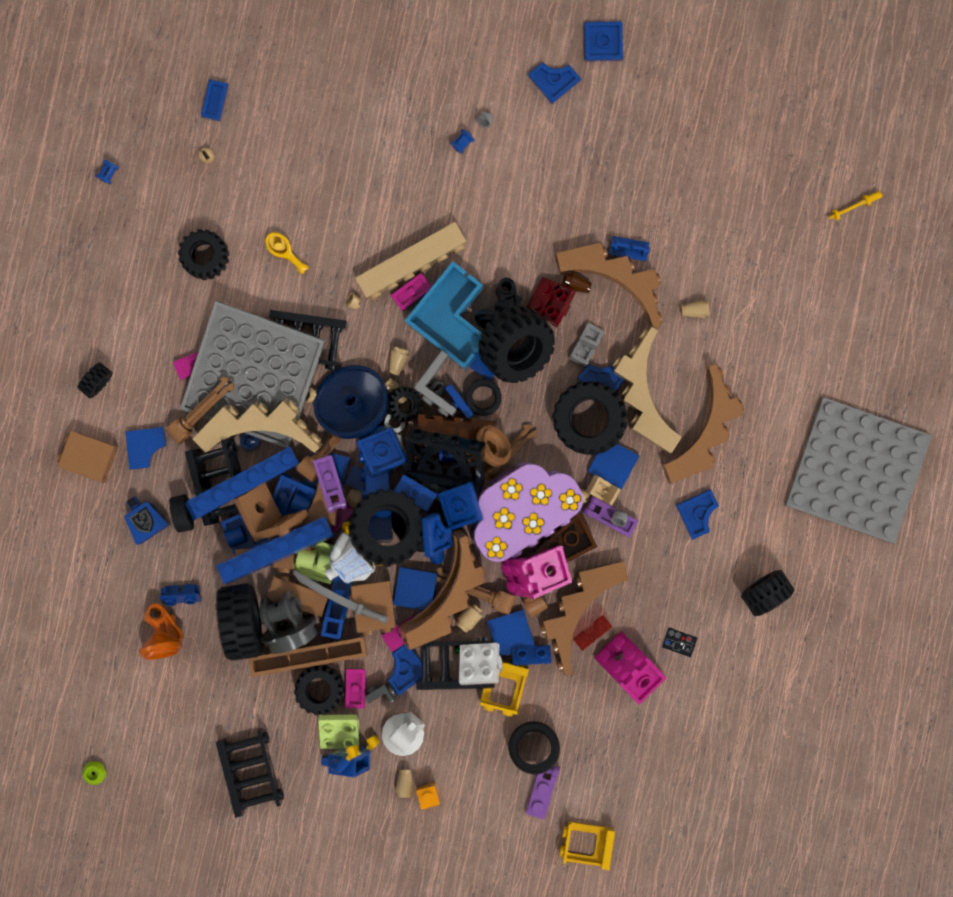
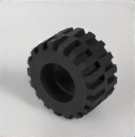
[178,229,229,280]
[741,570,795,616]
[294,665,344,715]

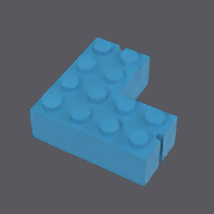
[405,261,484,371]

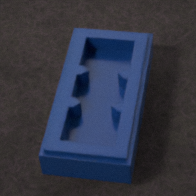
[201,79,229,122]
[445,384,474,420]
[395,475,437,511]

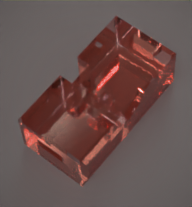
[573,615,612,651]

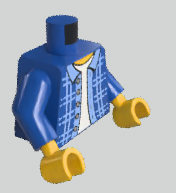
[321,735,379,778]

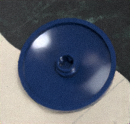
[314,365,389,439]

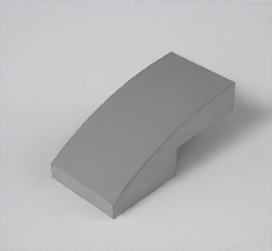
[569,323,605,368]

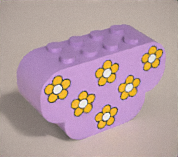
[470,462,583,562]

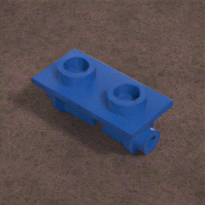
[609,236,650,262]
[159,584,202,606]
[512,645,552,666]

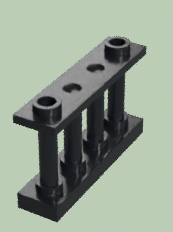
[269,310,348,370]
[185,439,242,526]
[416,637,494,690]
[216,728,284,818]

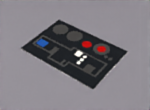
[662,628,698,658]

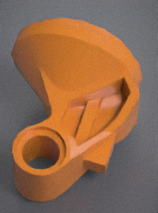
[139,604,184,660]

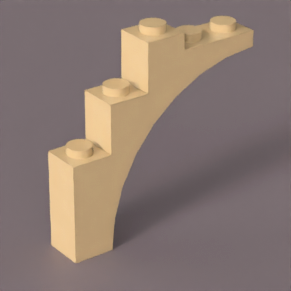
[612,327,682,454]
[192,399,323,453]

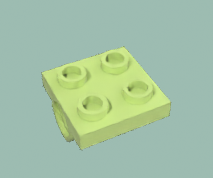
[295,542,334,584]
[318,714,359,749]

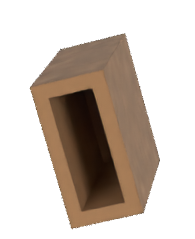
[57,431,118,483]
[351,580,397,636]

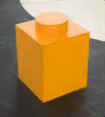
[416,782,440,810]

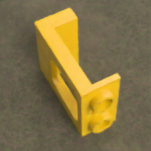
[480,661,529,717]
[559,821,615,870]

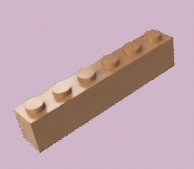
[248,635,368,677]

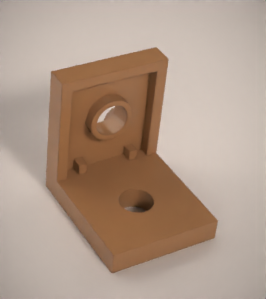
[234,483,309,541]

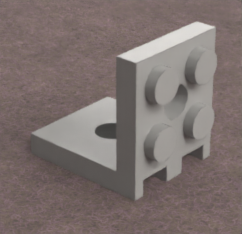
[415,351,457,418]

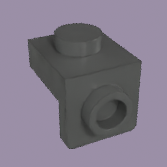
[365,683,396,703]

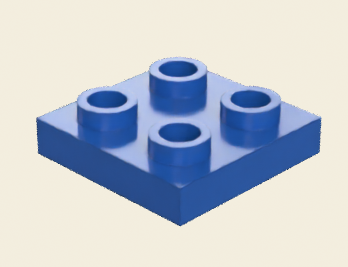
[273,473,317,516]
[221,507,271,556]

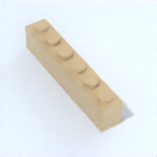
[355,222,467,301]

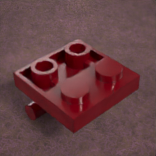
[527,277,576,328]

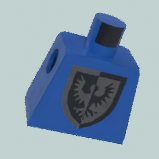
[124,496,171,545]

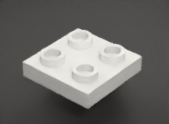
[459,643,502,685]

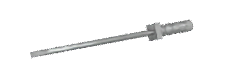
[293,570,389,624]

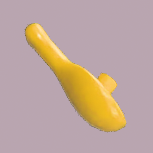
[265,232,308,274]

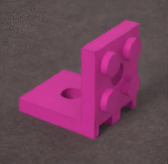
[501,545,572,599]
[594,631,667,705]

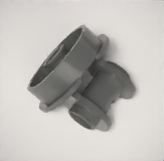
[259,591,317,654]

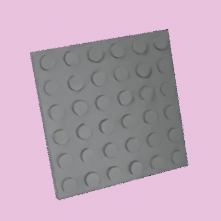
[180,301,326,448]
[785,397,932,544]

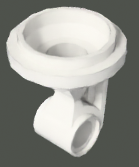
[382,712,425,756]

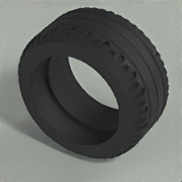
[508,721,560,775]

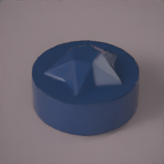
[240,433,260,451]

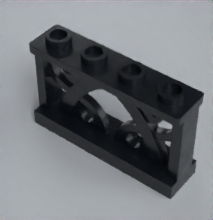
[405,428,486,492]

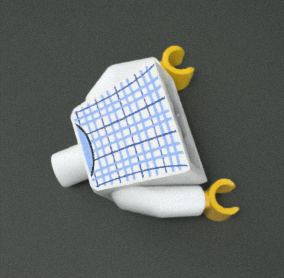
[325,521,381,583]

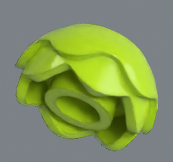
[82,761,107,785]

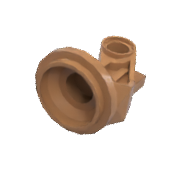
[460,425,511,471]

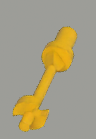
[828,191,882,221]

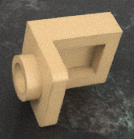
[585,475,620,505]

